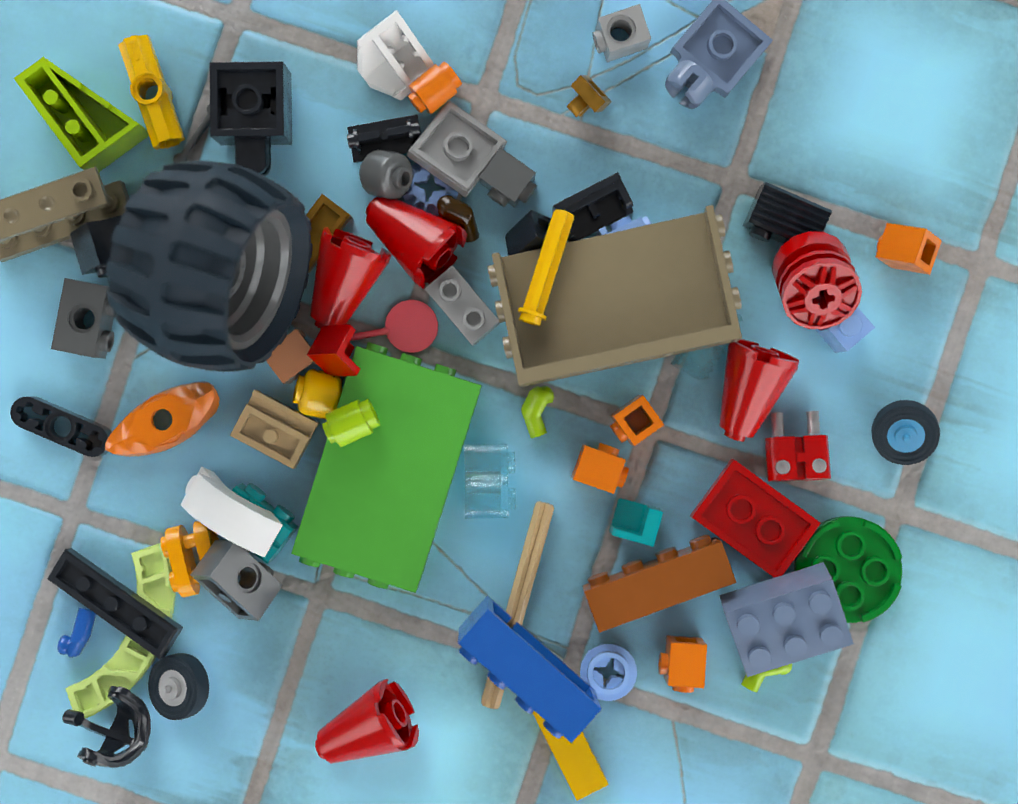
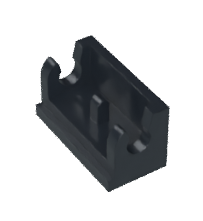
[552,172,634,242]

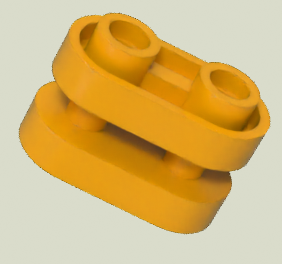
[160,521,219,598]

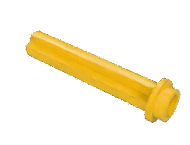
[517,209,574,326]

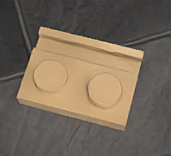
[230,390,319,469]

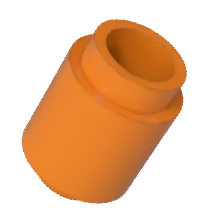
[407,61,462,115]

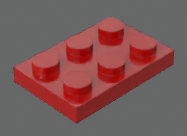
[690,459,821,578]

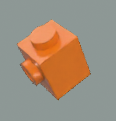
[875,223,942,275]
[610,395,664,446]
[571,443,629,494]
[658,635,707,693]

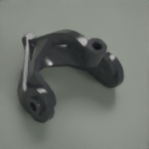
[62,686,151,768]

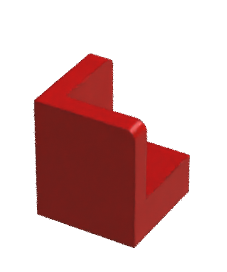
[306,324,360,376]

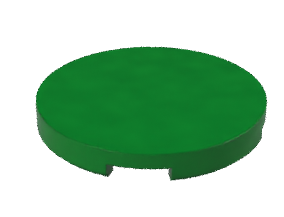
[794,516,903,623]

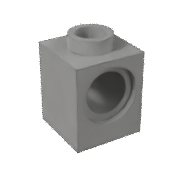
[592,4,651,62]

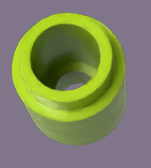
[322,399,380,447]

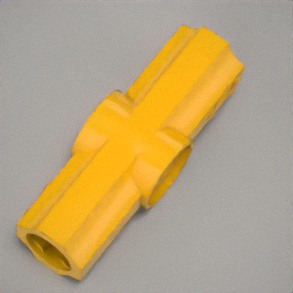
[118,35,185,150]

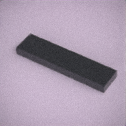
[47,548,183,659]

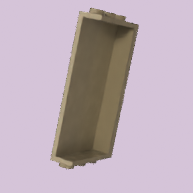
[487,205,742,387]

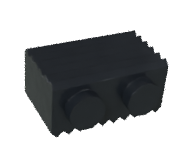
[743,182,832,244]

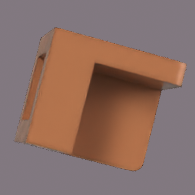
[266,329,314,384]

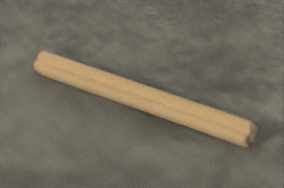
[481,501,554,709]

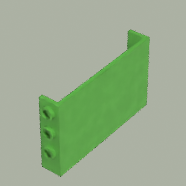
[291,342,482,593]

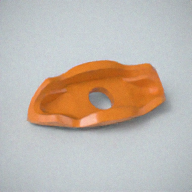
[105,381,219,457]

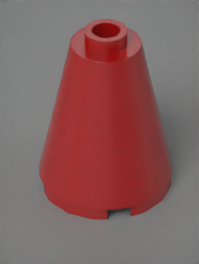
[366,197,467,289]
[310,227,391,329]
[719,339,799,442]
[315,679,419,764]

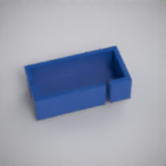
[458,595,602,743]

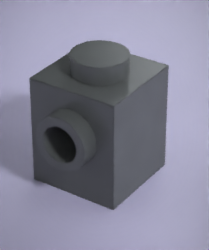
[479,147,537,208]

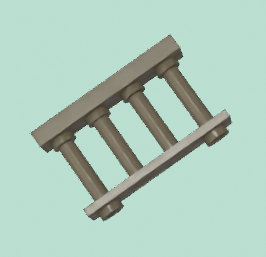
[0,167,130,262]

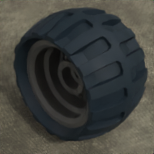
[106,161,313,372]

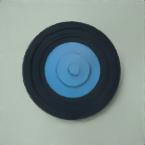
[871,400,940,465]

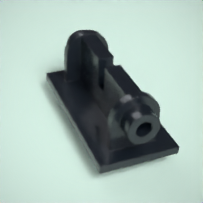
[347,114,421,163]

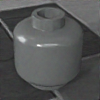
[359,149,413,199]

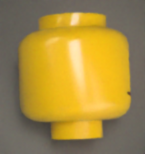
[292,369,343,419]

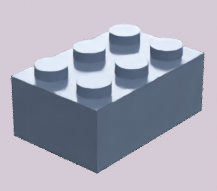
[719,562,854,677]

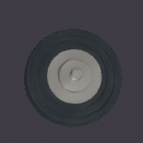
[148,653,209,720]

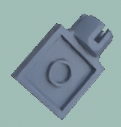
[665,0,773,109]

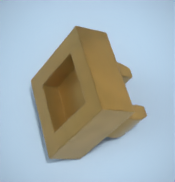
[567,75,612,117]

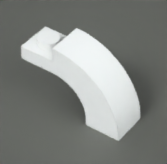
[181,467,283,557]

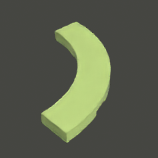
[65,543,176,719]

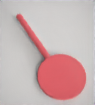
[350,300,438,353]

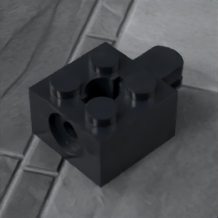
[209,62,292,176]

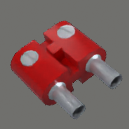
[765,411,831,482]

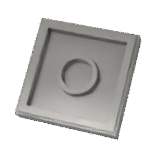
[407,100,507,198]

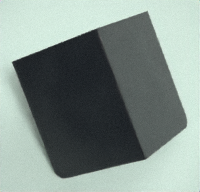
[505,210,551,256]

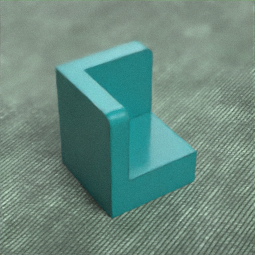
[609,498,663,547]

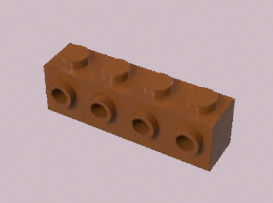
[582,535,737,633]

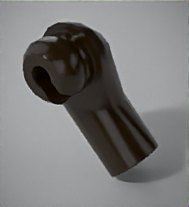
[437,195,479,242]

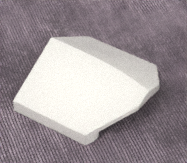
[357,10,434,100]

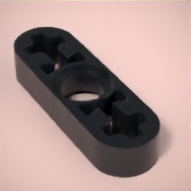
[10,396,112,457]

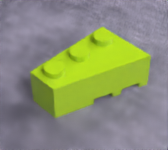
[14,57,149,172]

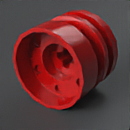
[772,232,862,329]

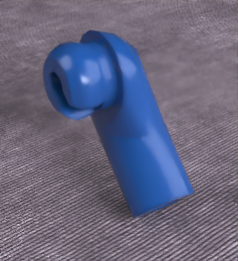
[57,608,96,658]

